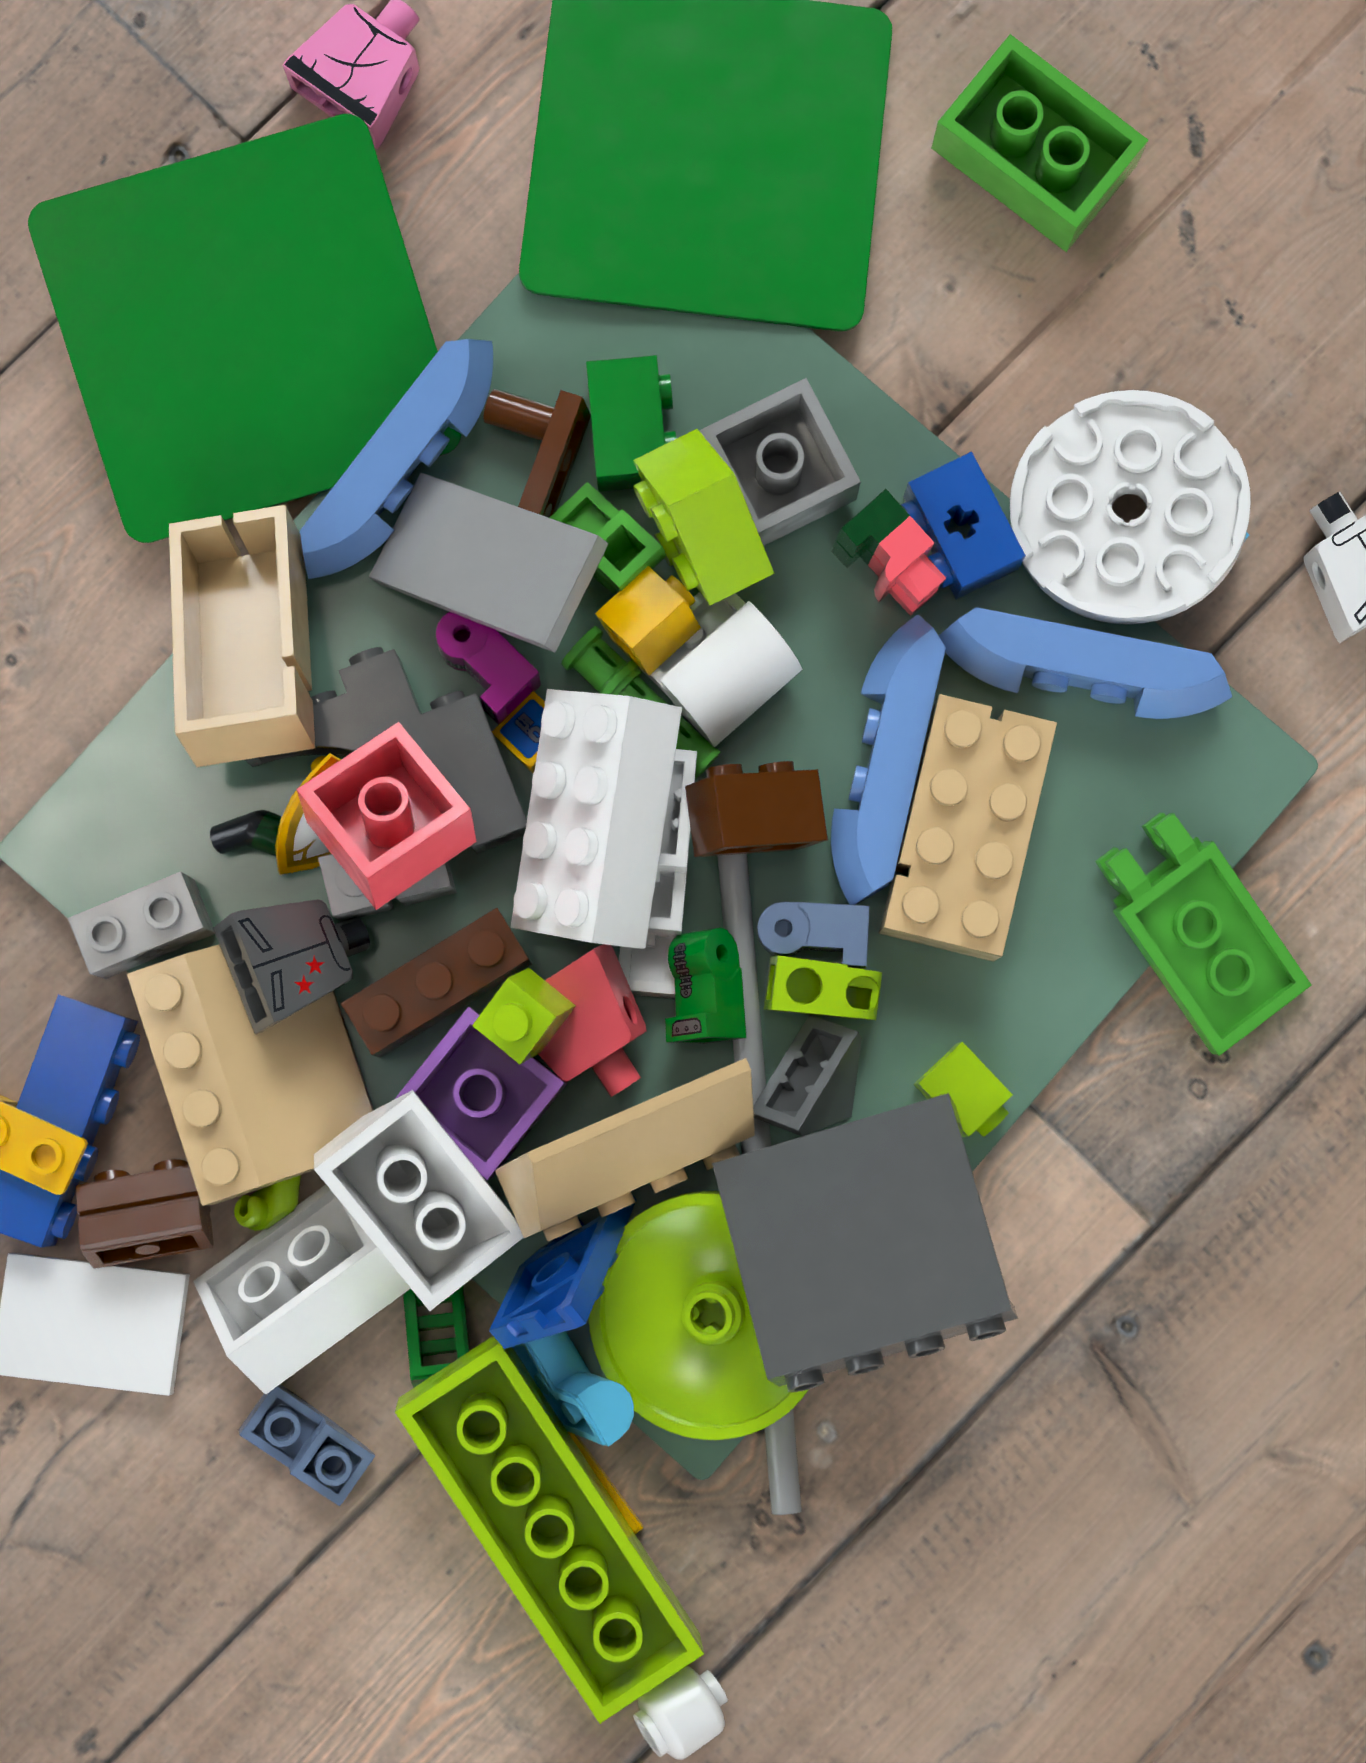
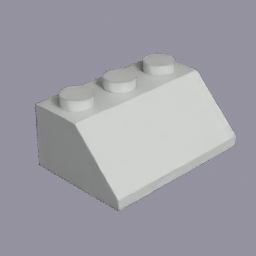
[314,1090,524,1311]
[193,1185,410,1395]

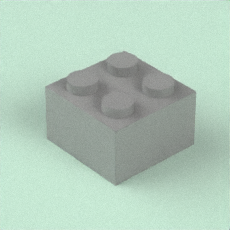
[700,378,861,546]

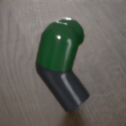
[210,810,281,857]

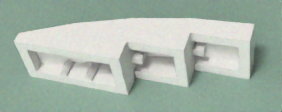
[619,749,697,999]

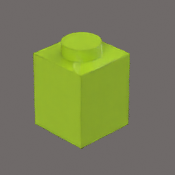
[472,968,576,1064]
[913,1041,1013,1137]

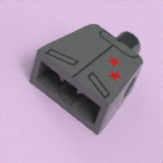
[213,899,370,1034]

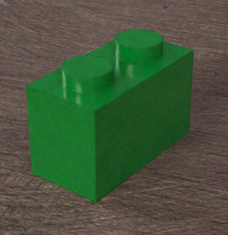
[586,355,676,492]

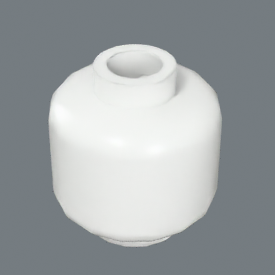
[633,1666,728,1760]

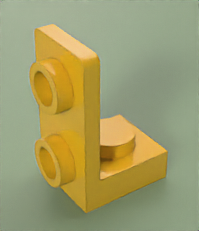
[0,1095,88,1195]

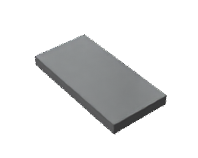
[369,473,608,653]

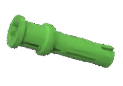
[561,626,721,780]

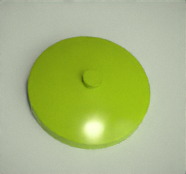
[589,1191,809,1440]

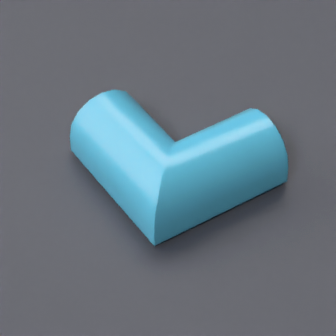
[513,1331,634,1447]

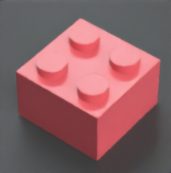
[296,722,477,910]

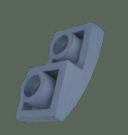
[239,1384,375,1506]

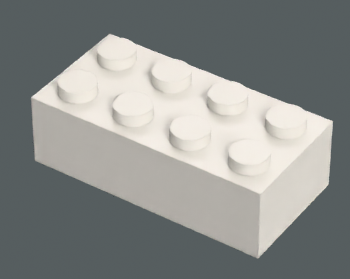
[510,689,682,949]

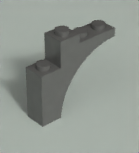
[245,647,527,854]

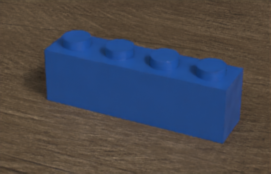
[0,994,140,1248]

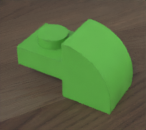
[549,482,666,595]

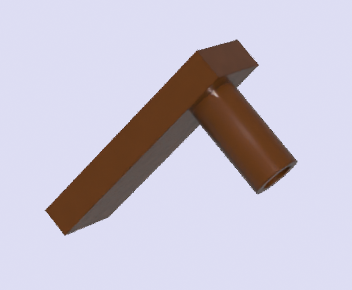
[483,389,591,518]

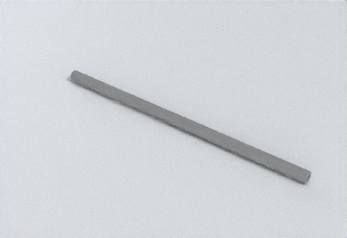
[717,854,802,1515]

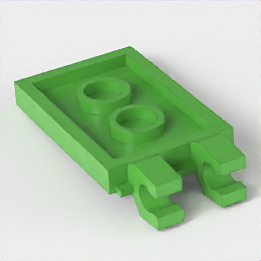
[1095,813,1312,1056]

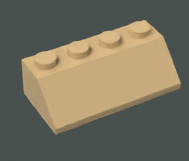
[495,1058,755,1242]

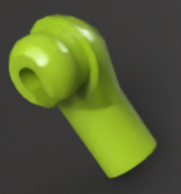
[234,1175,301,1231]

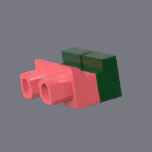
[831,489,946,616]

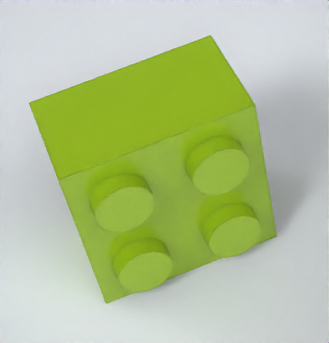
[633,429,775,606]

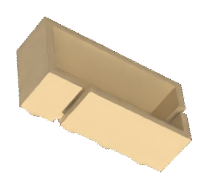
[169,505,315,767]
[879,694,1057,962]

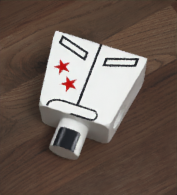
[1303,492,1366,644]

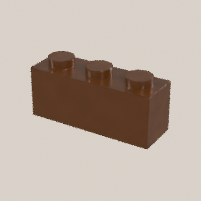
[341,908,532,1058]

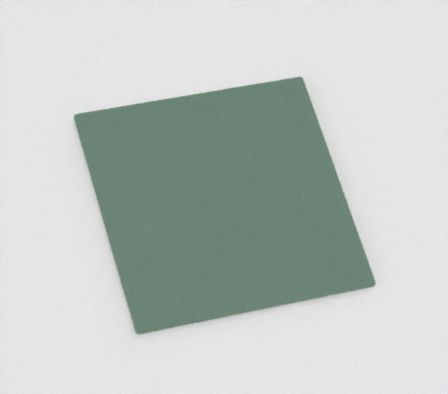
[0,273,1318,1480]

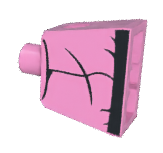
[283,0,420,149]

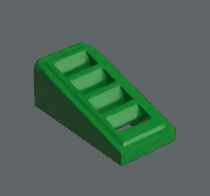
[403,1286,470,1388]

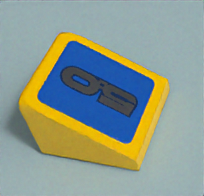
[492,691,545,774]

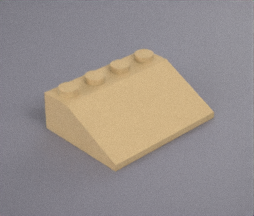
[127,944,374,1206]

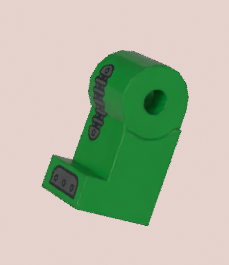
[665,927,746,1044]

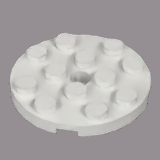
[1010,390,1251,624]

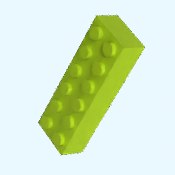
[395,1336,704,1724]

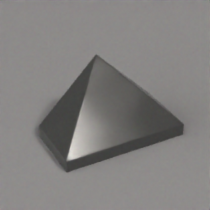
[753,1014,862,1137]

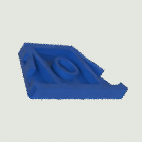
[489,1194,637,1349]

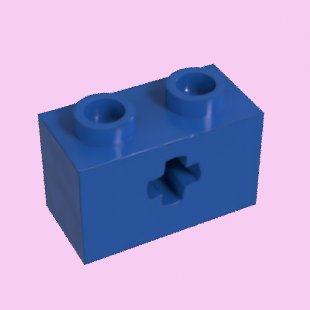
[901,452,1026,599]

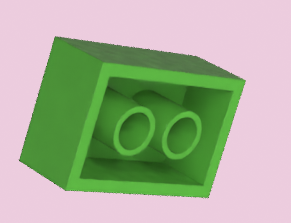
[931,34,1148,252]

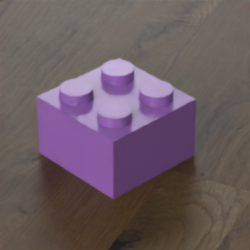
[395,1007,567,1180]

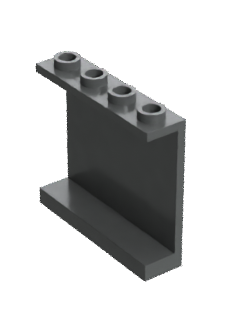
[712,1093,1018,1392]

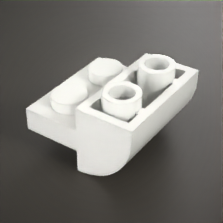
[639,592,803,747]

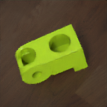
[763,955,882,1020]

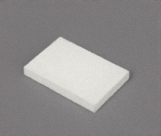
[0,1253,190,1396]

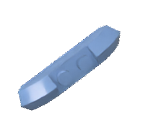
[300,339,493,579]
[938,607,1232,719]
[831,615,946,905]

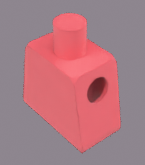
[538,944,647,1097]

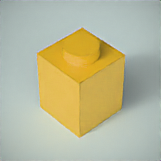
[595,566,701,676]

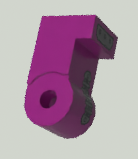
[436,612,541,725]

